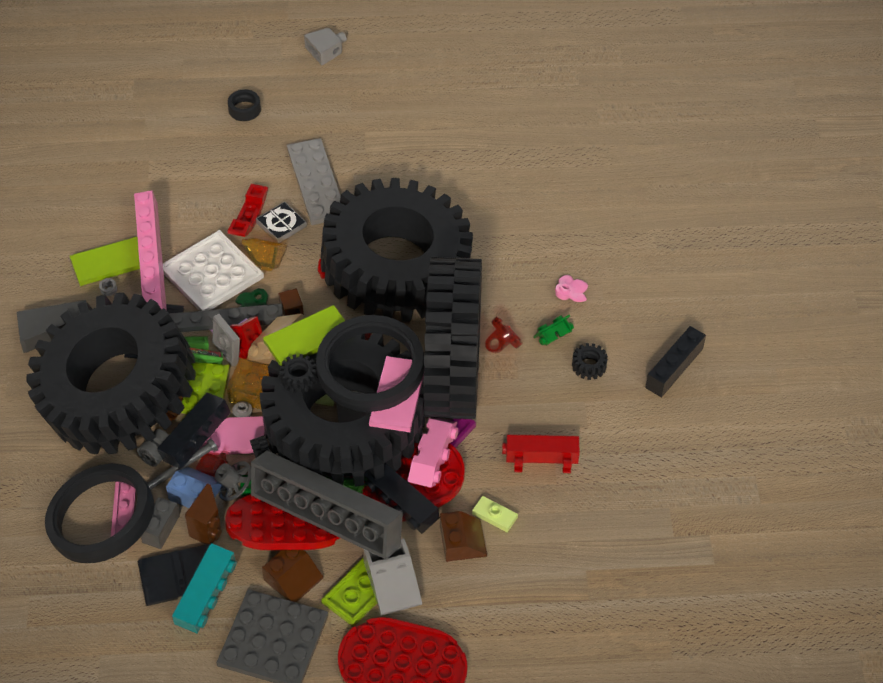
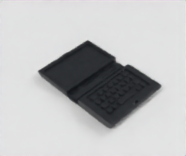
[137,544,210,606]

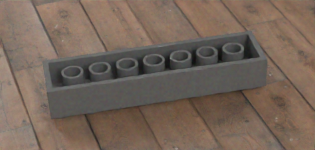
[251,451,403,559]

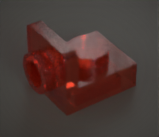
[196,452,228,477]

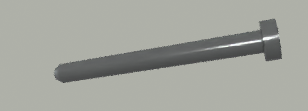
[147,438,218,490]

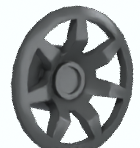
[215,461,251,501]

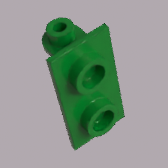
[534,314,574,346]

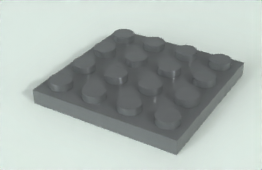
[216,589,329,683]

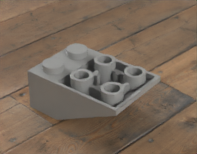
[363,538,422,615]

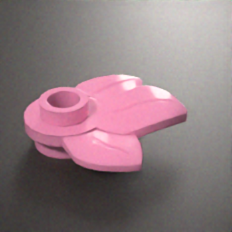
[555,275,588,302]

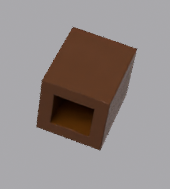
[278,288,304,316]

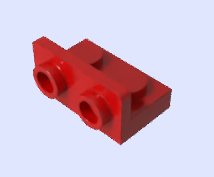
[230,317,262,361]

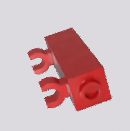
[502,435,580,474]

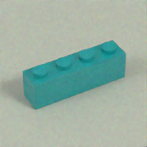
[172,543,237,634]

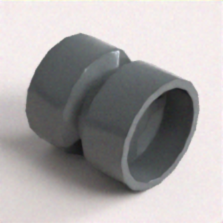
[137,429,169,467]

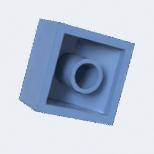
[166,467,223,508]

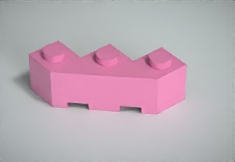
[408,417,458,487]

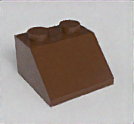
[185,483,222,544]
[440,511,487,562]
[262,550,323,603]

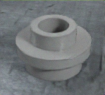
[232,401,252,417]

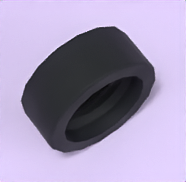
[228,89,261,121]

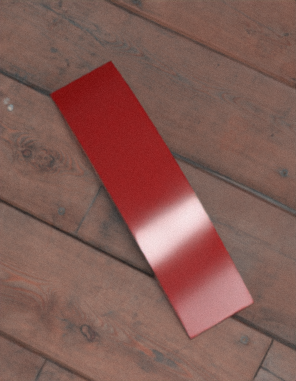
[227,184,268,237]

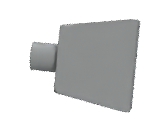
[304,28,347,66]

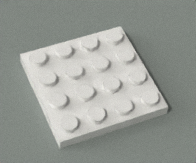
[163,230,264,311]

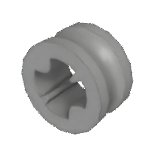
[99,278,117,296]

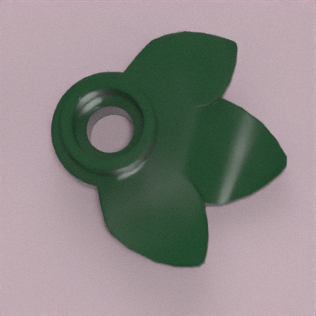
[235,288,268,307]

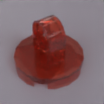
[485,316,523,354]

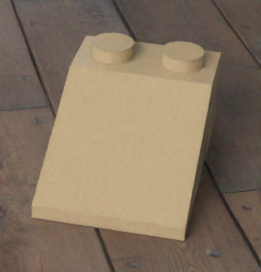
[246,314,304,371]

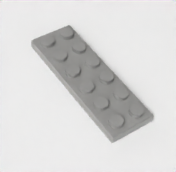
[287,138,341,225]

